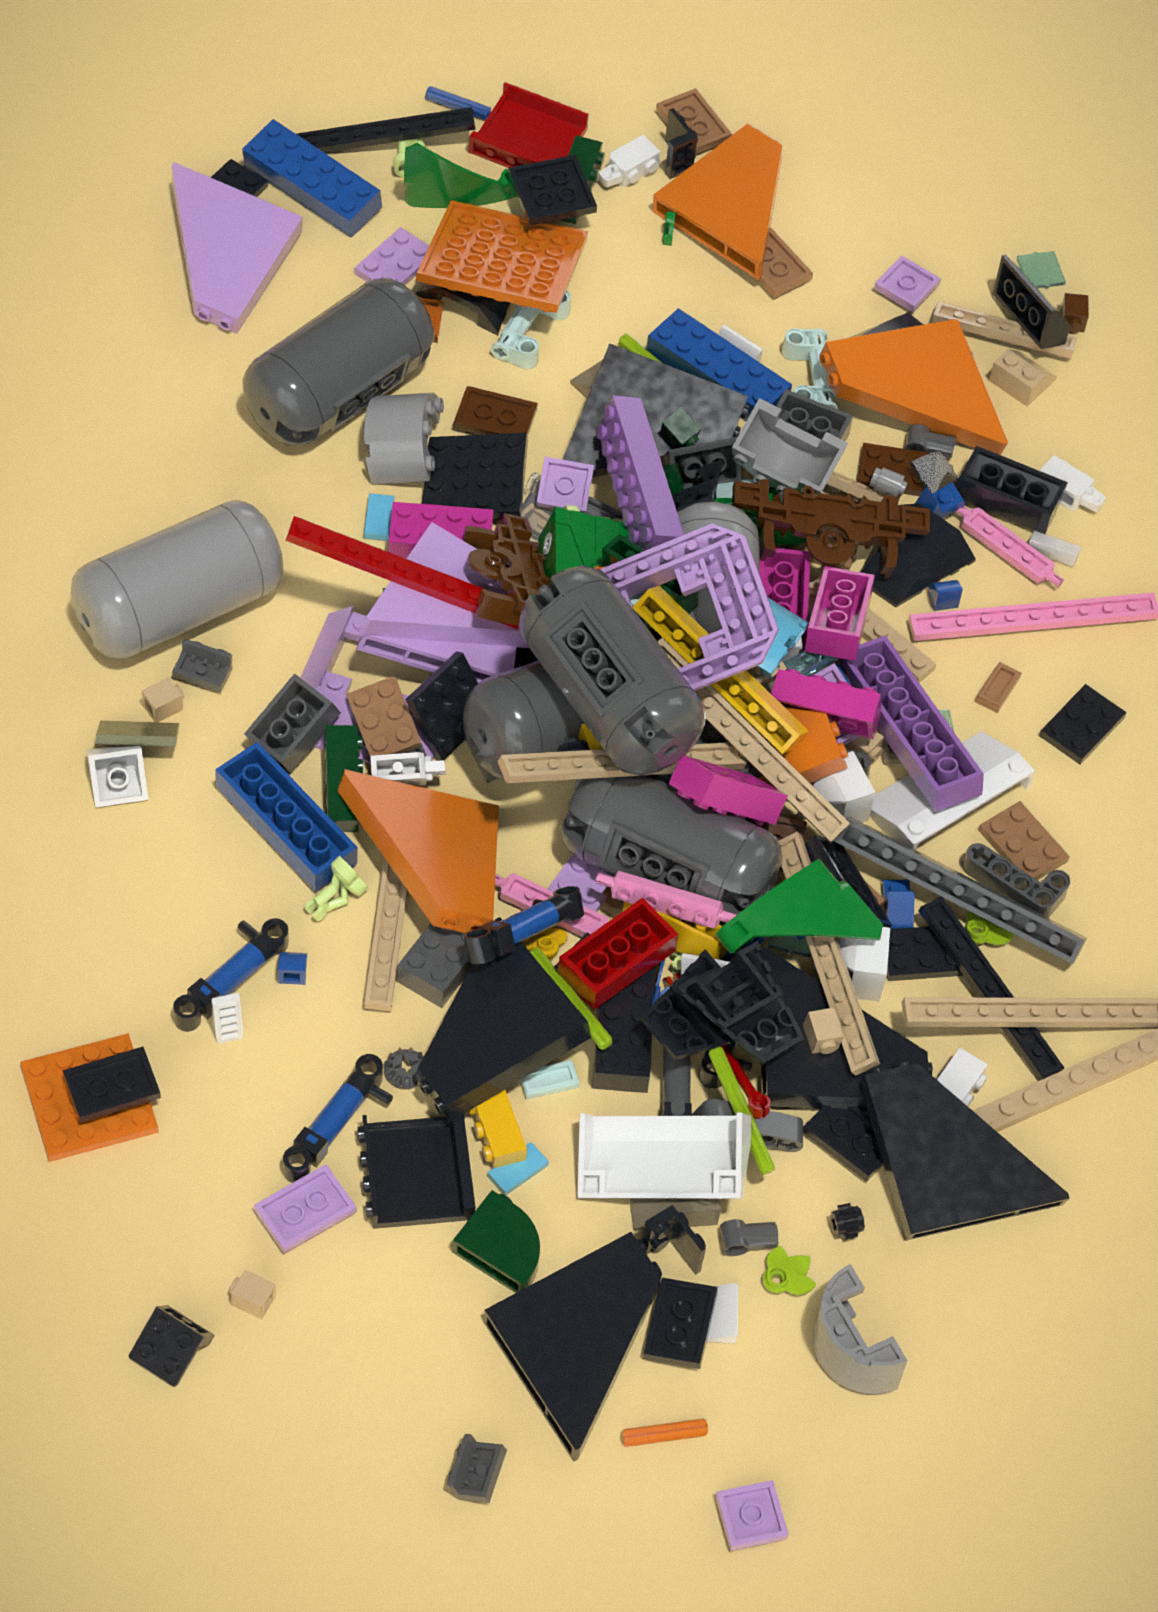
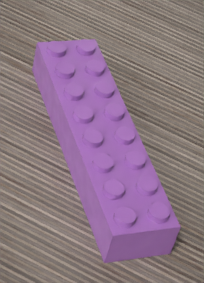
[597,395,684,551]
[839,635,984,812]

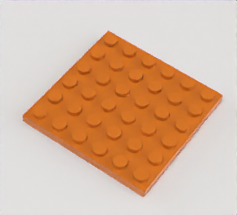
[416,200,588,313]

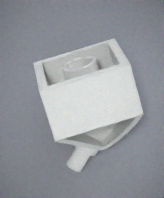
[797,751,875,823]
[814,927,890,1002]

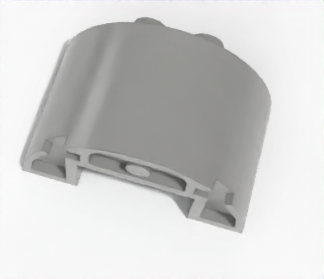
[364,392,444,484]
[732,398,848,496]
[813,1264,908,1394]

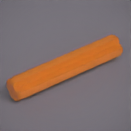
[622,1418,708,1446]

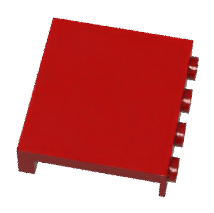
[468,82,589,168]

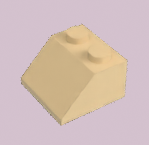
[989,349,1057,407]

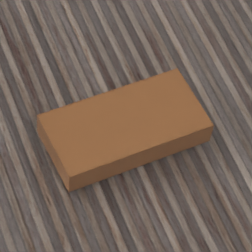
[975,662,1022,713]

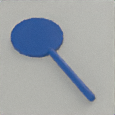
[651,958,666,1005]

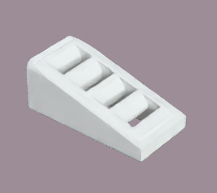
[211,993,243,1043]

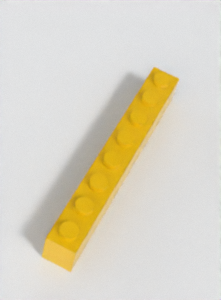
[632,586,809,754]

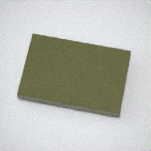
[96,721,179,747]

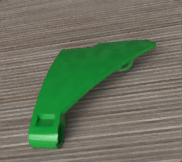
[404,142,517,208]
[715,859,883,955]

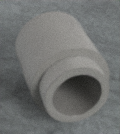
[869,467,908,497]

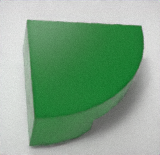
[662,211,676,246]

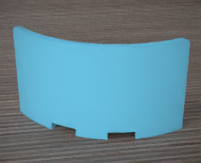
[758,598,809,679]

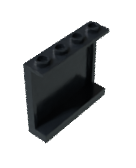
[357,1114,476,1229]

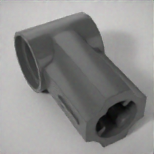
[905,424,956,458]
[720,1219,779,1256]

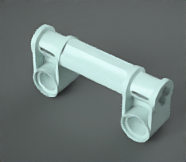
[491,290,571,369]
[782,328,838,409]

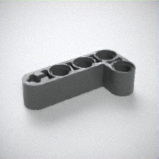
[963,843,1070,918]
[692,1099,803,1152]

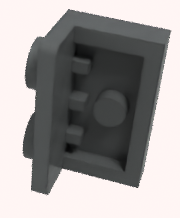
[172,639,232,693]
[448,1434,507,1503]

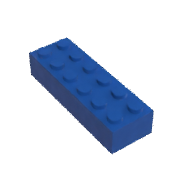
[242,119,382,238]
[646,308,792,422]
[215,742,358,892]

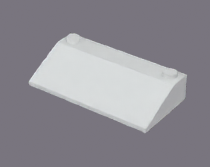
[870,731,1035,850]
[578,1113,751,1199]

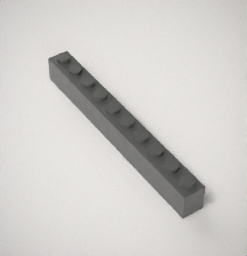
[834,816,1087,964]

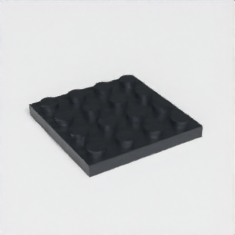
[422,433,528,519]

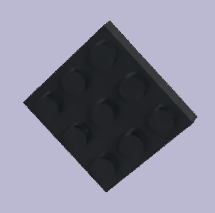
[508,155,597,226]
[405,651,478,761]

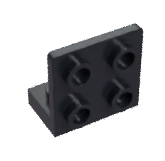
[665,108,698,179]
[641,1205,706,1275]
[129,1305,215,1386]

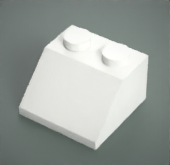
[86,745,148,807]

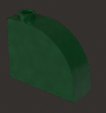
[452,1190,540,1293]

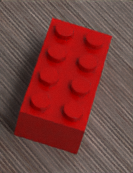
[558,897,679,1010]

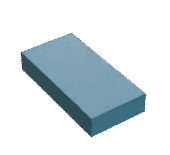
[364,493,394,541]
[487,1142,549,1195]

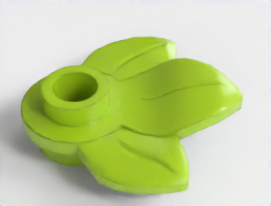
[964,911,1014,945]
[762,1246,816,1296]

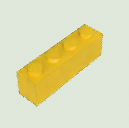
[622,902,727,960]
[468,1090,527,1168]

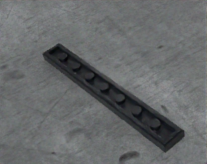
[296,107,476,153]
[918,897,1065,1081]

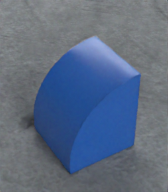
[928,580,963,611]
[278,952,308,985]

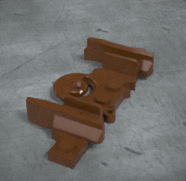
[732,479,930,578]
[461,513,551,626]

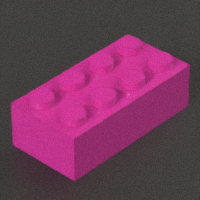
[388,502,493,558]
[760,548,810,651]
[805,566,875,661]
[771,669,882,740]
[669,755,788,825]

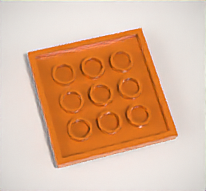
[20,1033,159,1162]

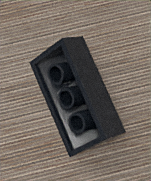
[992,254,1070,350]
[956,446,1068,534]
[804,835,893,938]

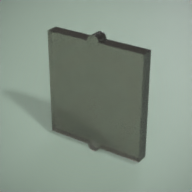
[909,449,959,494]

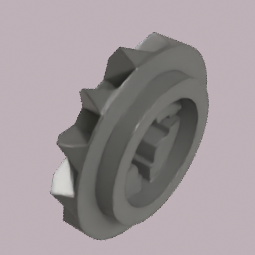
[384,1047,424,1088]

